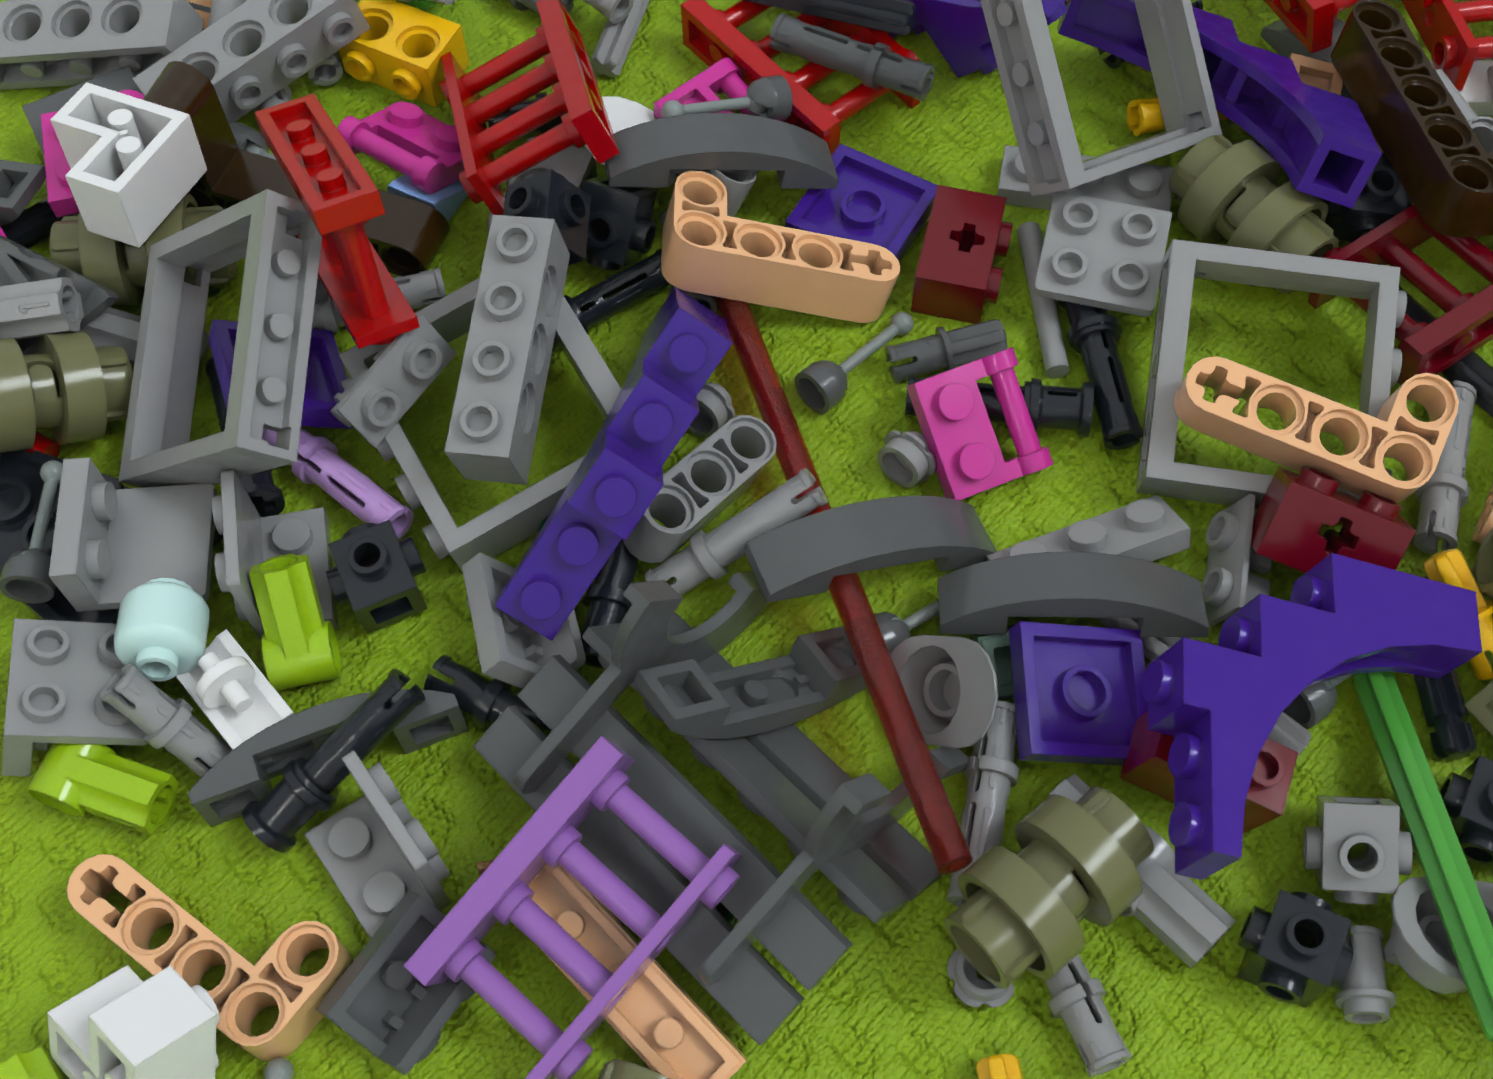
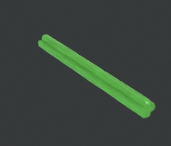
[1352,672,1493,1042]

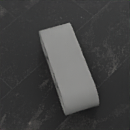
[623,415,777,563]

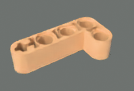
[661,171,901,323]
[1174,356,1459,503]
[67,854,353,1061]

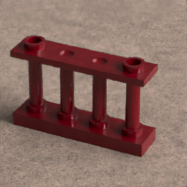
[1308,205,1493,385]

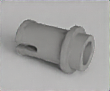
[1334,925,1396,1024]

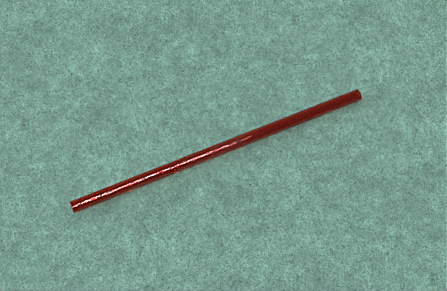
[715,297,973,874]

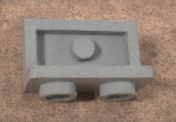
[462,552,586,689]

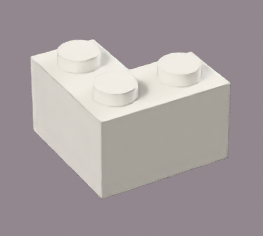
[50,82,207,248]
[47,965,220,1079]

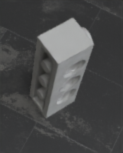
[0,0,204,90]
[132,0,371,125]
[444,215,570,485]

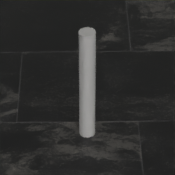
[1017,222,1070,378]

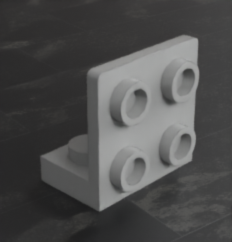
[1033,191,1172,317]
[48,457,217,612]
[212,469,339,641]
[1,618,153,776]
[304,750,451,939]

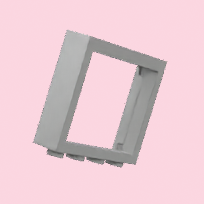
[980,0,1222,197]
[118,189,322,488]
[1136,239,1407,509]
[339,278,621,572]

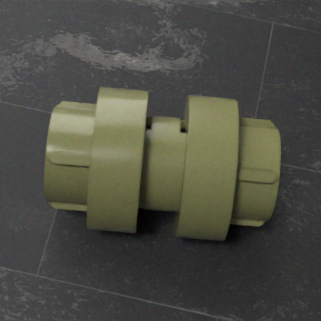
[1169,135,1339,294]
[50,194,237,307]
[0,330,133,453]
[944,787,1154,989]

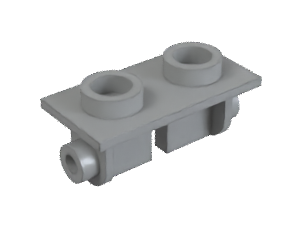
[330,312,457,448]
[1201,494,1272,628]

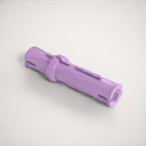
[262,426,414,539]

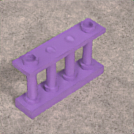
[403,736,743,1079]

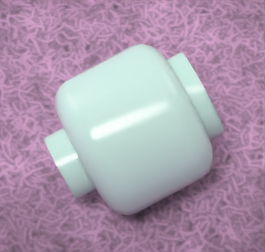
[114,578,210,681]

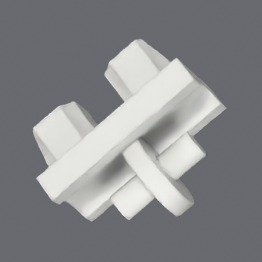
[176,629,294,750]

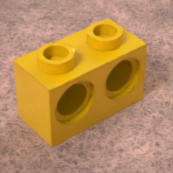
[339,0,470,108]

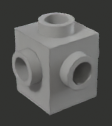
[1303,795,1412,904]

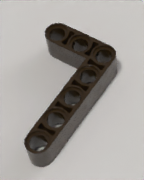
[1330,0,1493,237]
[143,61,450,276]

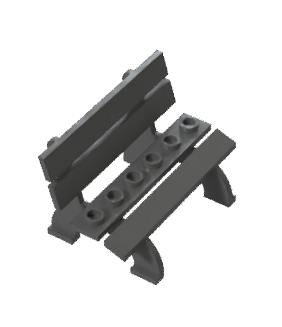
[473,571,969,1046]

